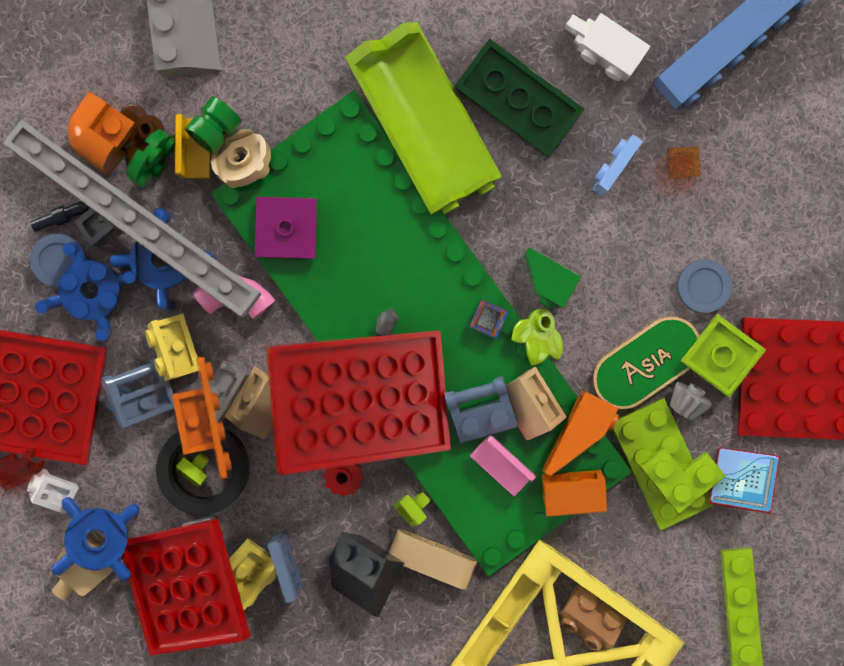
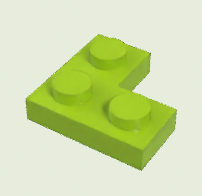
[639,447,726,514]

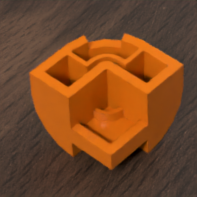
[67,91,137,177]

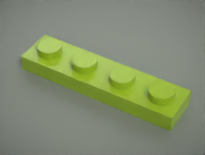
[720,547,763,666]

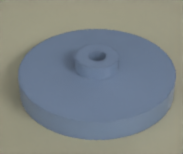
[30,233,86,287]
[677,259,732,313]

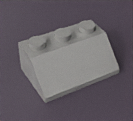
[147,0,221,78]

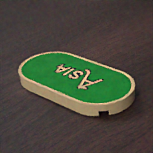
[593,317,699,409]

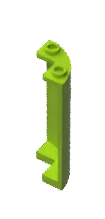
[345,22,502,215]

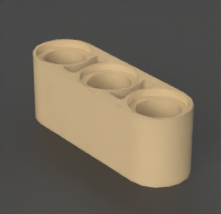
[388,529,477,589]

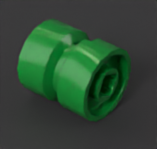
[185,96,242,154]

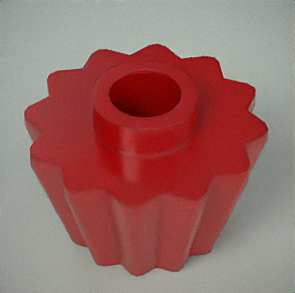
[323,464,364,497]

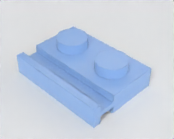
[592,135,643,196]

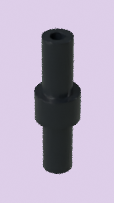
[30,201,90,232]

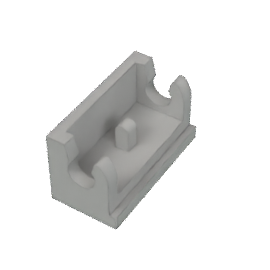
[209,360,249,423]

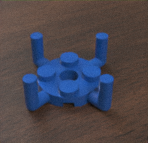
[110,208,217,311]
[35,242,138,341]
[51,497,140,581]

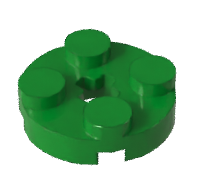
[126,129,175,188]

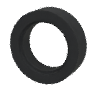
[156,428,250,515]

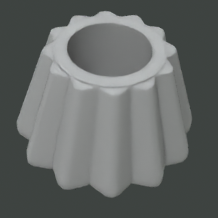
[670,382,712,420]

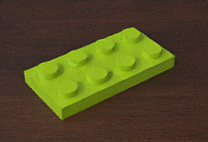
[613,398,714,530]

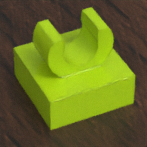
[176,452,210,489]
[392,492,430,527]

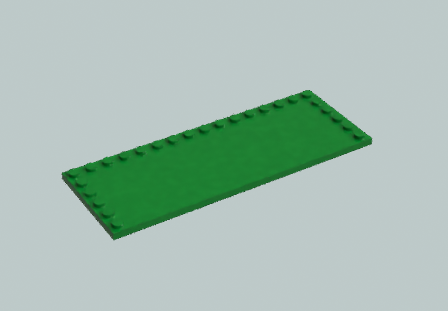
[210,90,632,576]

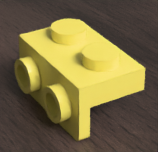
[145,314,198,381]
[229,538,277,610]

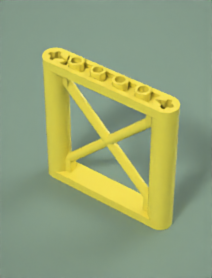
[450,539,685,666]

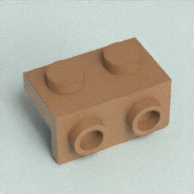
[558,584,628,651]

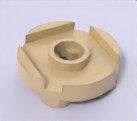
[211,129,271,188]

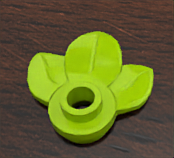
[512,308,563,366]

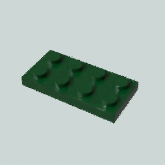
[454,38,585,158]

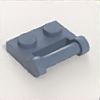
[101,357,174,429]
[445,376,518,443]

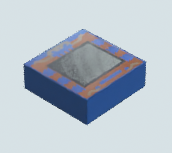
[469,299,509,339]

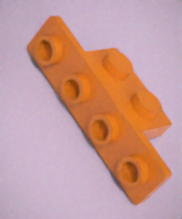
[172,357,232,479]

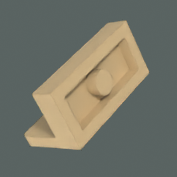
[224,366,273,439]
[497,366,566,440]

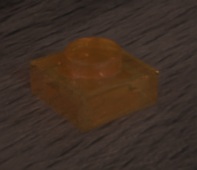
[667,146,701,179]

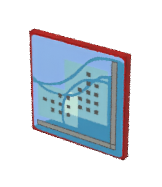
[709,447,780,514]

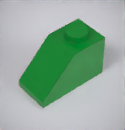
[524,247,581,311]

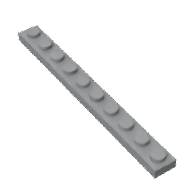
[3,120,262,319]

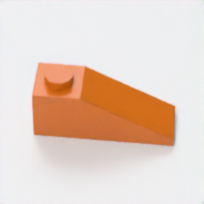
[542,390,619,476]

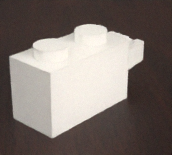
[564,13,650,82]

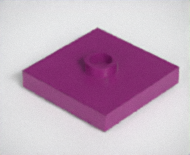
[255,197,317,259]

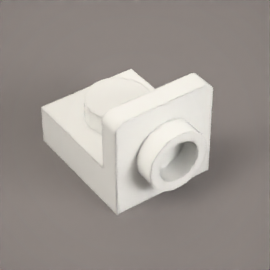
[27,468,79,514]

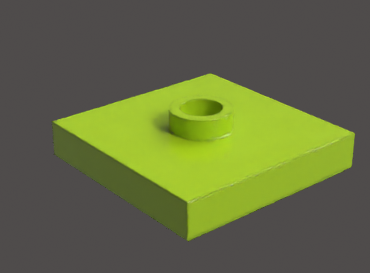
[680,314,766,398]

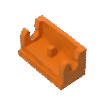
[542,470,607,516]

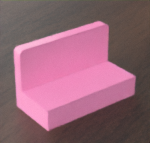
[470,435,536,497]

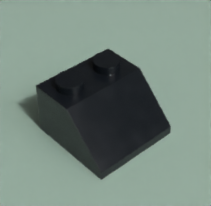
[329,532,405,617]

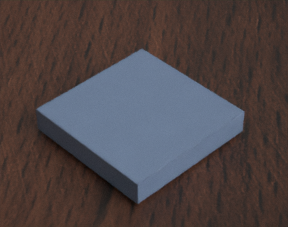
[267,531,303,603]

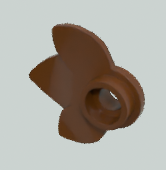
[121,104,165,164]

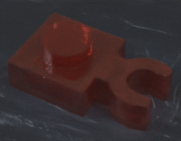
[0,449,46,491]

